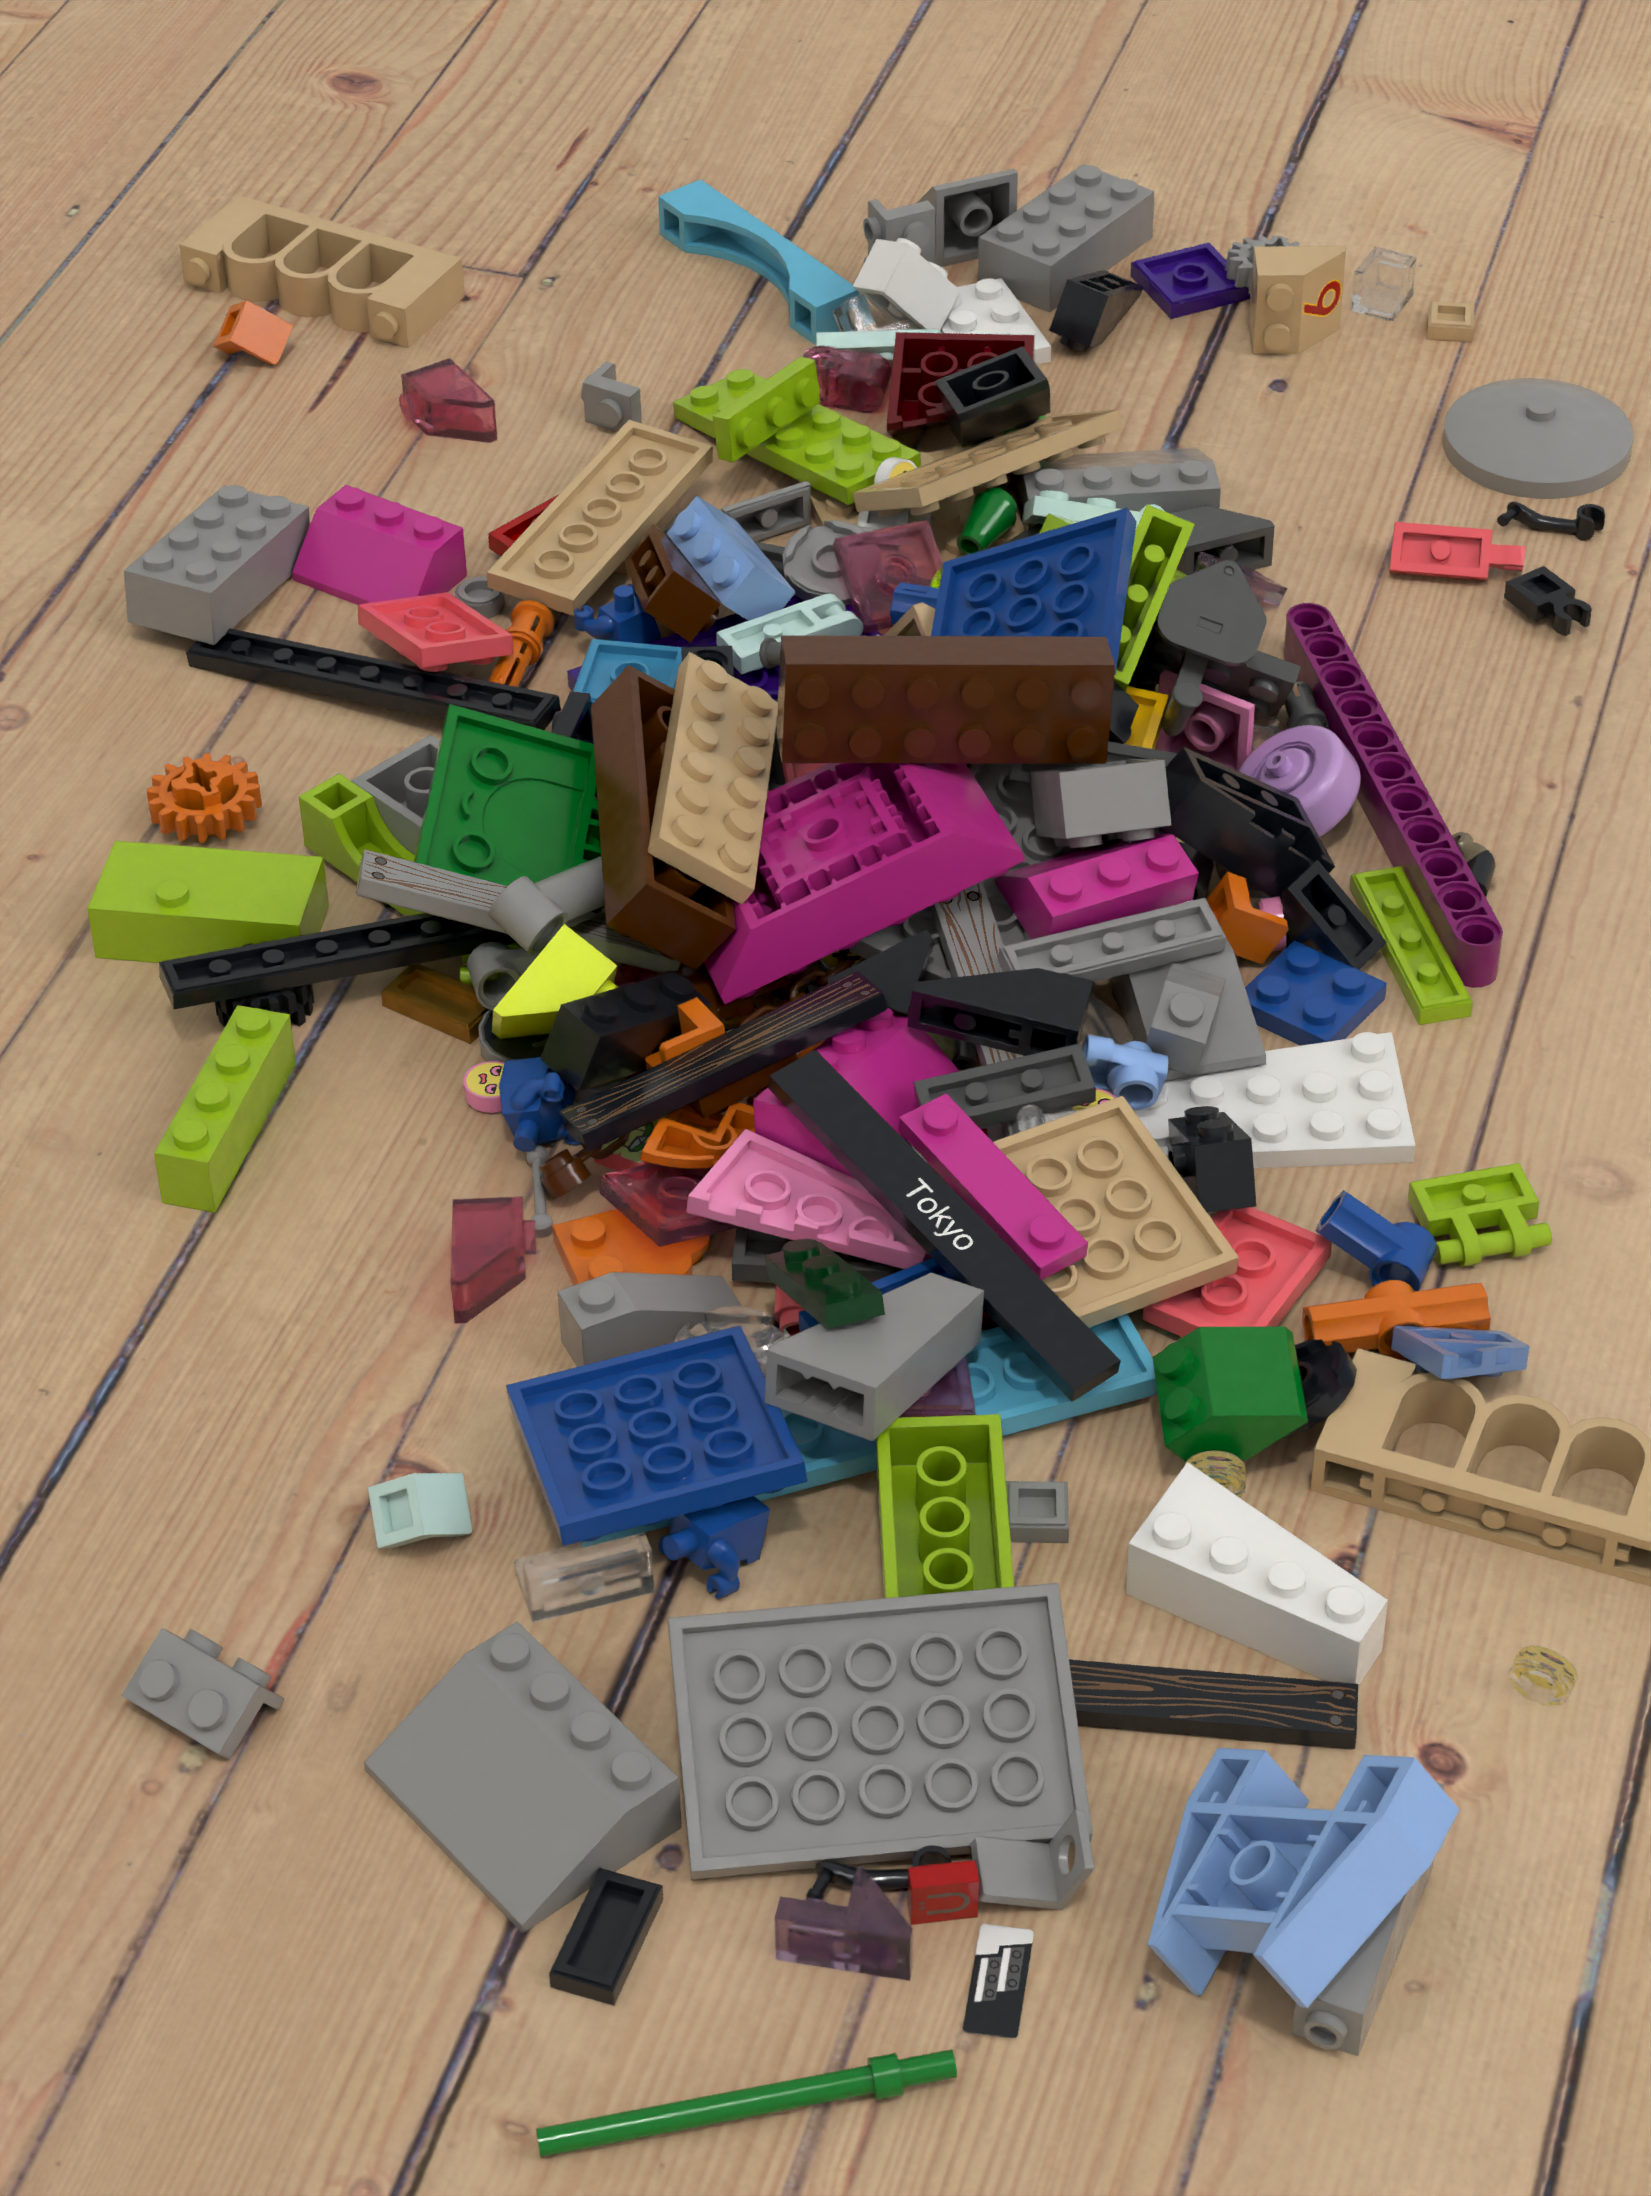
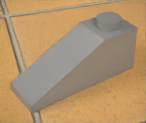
[557,1272,747,1367]

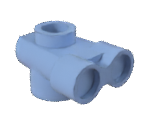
[1082,1034,1168,1110]

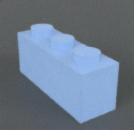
[666,496,795,621]

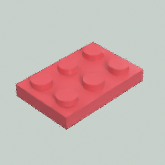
[358,592,513,672]
[1143,1207,1332,1337]

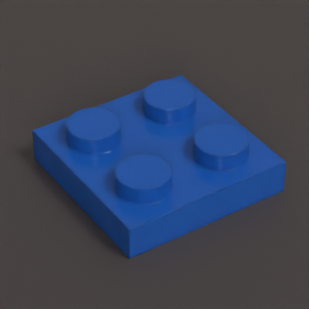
[1245,940,1387,1046]

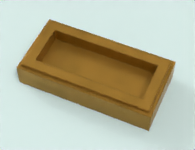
[381,964,489,1044]

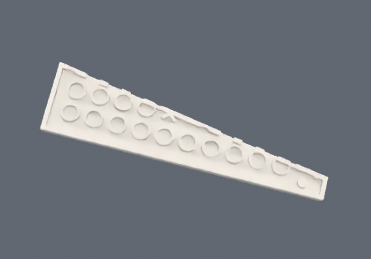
[906,1032,1416,1168]

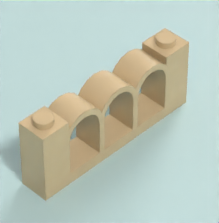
[179,195,465,348]
[1310,1349,1651,1586]

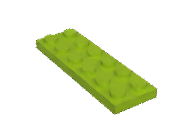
[673,369,922,505]

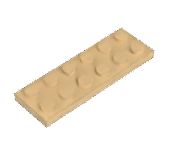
[852,409,1122,517]
[487,420,713,616]
[648,652,778,905]

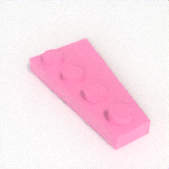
[686,1129,932,1269]

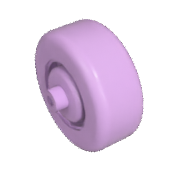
[1239,725,1361,837]

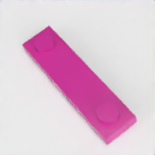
[898,1093,1088,1280]

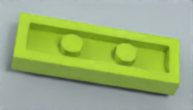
[713,356,820,463]

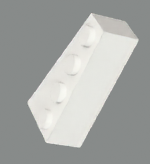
[1126,1462,1388,1687]

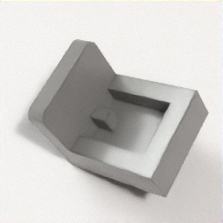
[581,362,642,432]

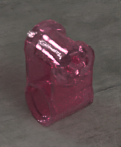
[803,346,892,413]

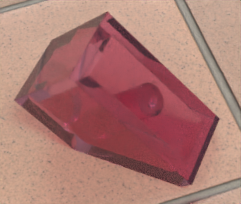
[399,358,498,443]
[450,1196,537,1324]

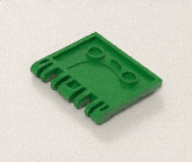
[414,704,601,886]

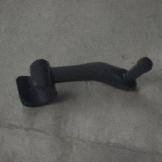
[1497,502,1605,541]
[806,1845,952,1906]

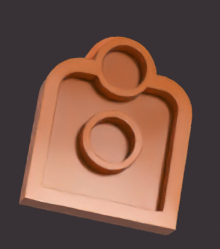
[552,1203,710,1286]

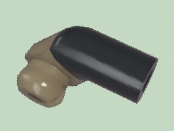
[1452,832,1496,897]

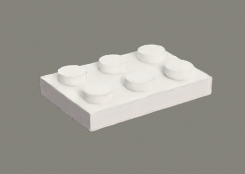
[940,278,1051,365]

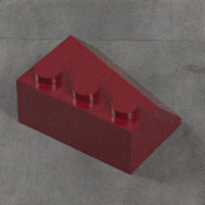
[887,332,1034,436]

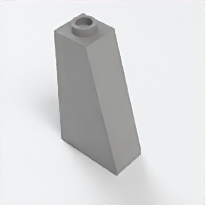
[765,1273,984,1441]
[1292,1782,1444,2056]

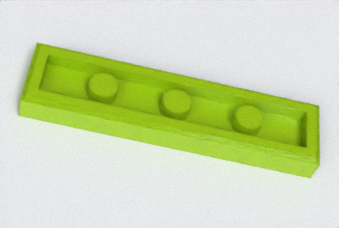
[1349,866,1473,1025]

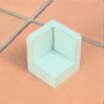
[368,1473,472,1548]

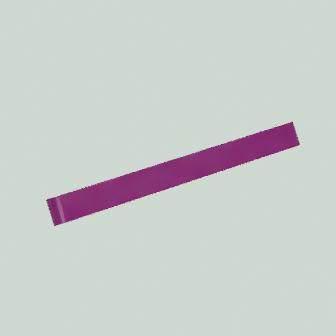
[1284,603,1503,988]

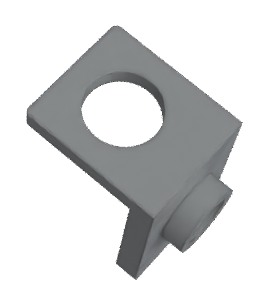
[970,1810,1094,1910]

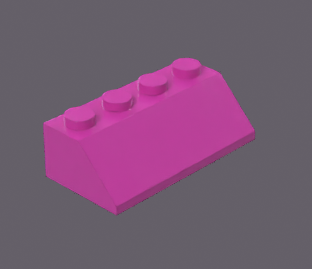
[753,1008,959,1179]

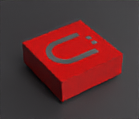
[907,1860,979,1925]

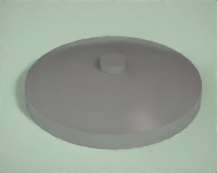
[1443,378,1633,499]

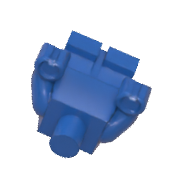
[574,584,661,644]
[499,1057,580,1152]
[658,1496,771,1599]

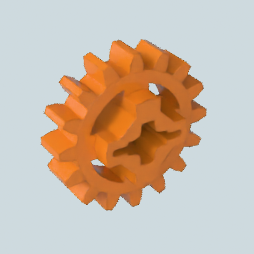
[146,753,262,843]

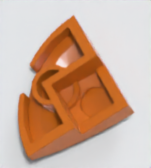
[640,1101,755,1168]

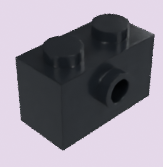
[1168,1106,1256,1213]

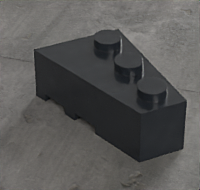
[1158,747,1335,904]

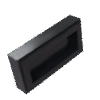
[549,1868,663,2006]

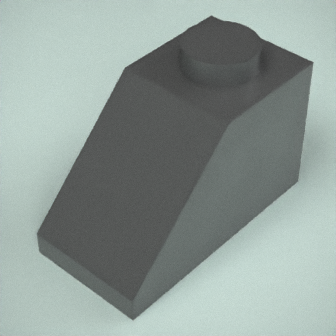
[1170,505,1275,575]

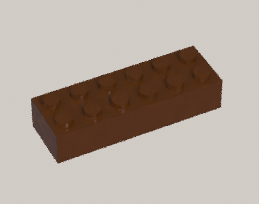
[777,635,1115,764]
[591,665,736,970]

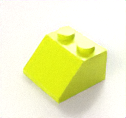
[492,924,618,1039]

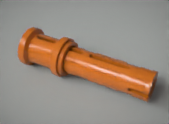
[488,600,555,687]

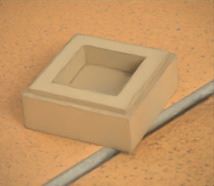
[1427,301,1474,342]

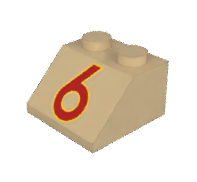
[1249,246,1346,354]

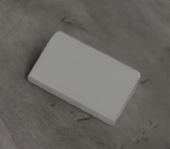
[721,481,811,542]

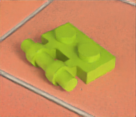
[1408,1163,1552,1267]

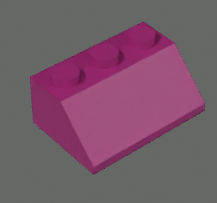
[292,485,467,605]
[995,833,1199,939]

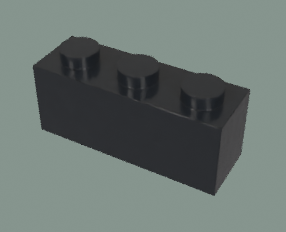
[540,972,712,1092]

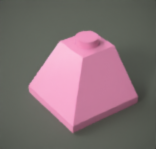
[1156,670,1255,771]

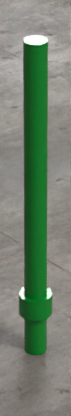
[536,2049,957,2157]

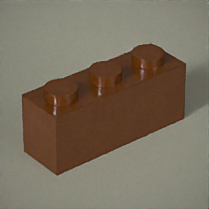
[624,524,721,643]

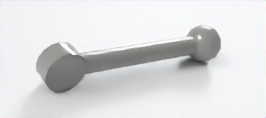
[526,1145,553,1238]

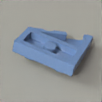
[1391,1325,1530,1379]

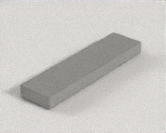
[998,898,1227,982]

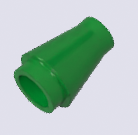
[956,488,1018,555]

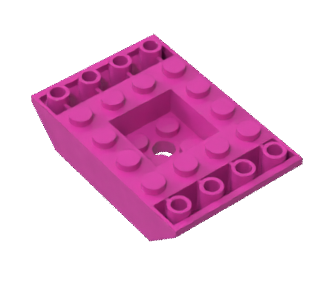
[704,763,1025,1005]

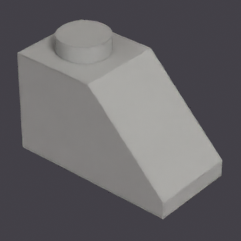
[1146,963,1226,1076]

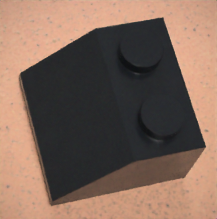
[935,346,1050,448]

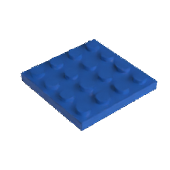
[931,507,1137,675]
[506,1325,808,1546]

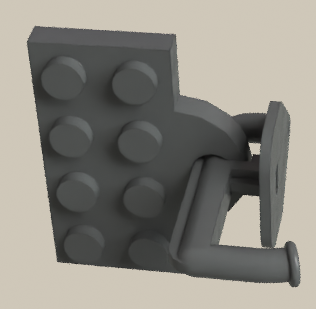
[1136,560,1301,737]

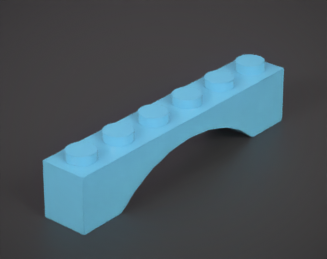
[658,179,861,346]

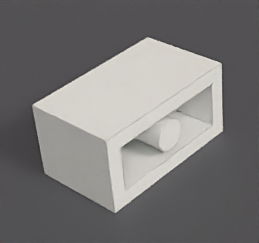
[853,238,960,331]

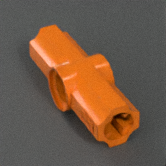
[1302,1280,1491,1360]

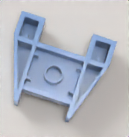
[1147,1748,1460,2008]

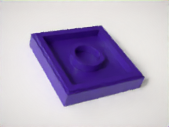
[1130,242,1250,319]

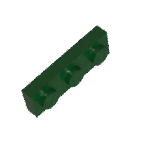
[764,1239,885,1329]

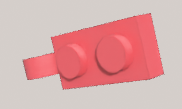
[1390,522,1526,581]

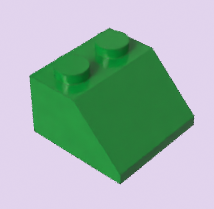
[1152,1327,1308,1463]

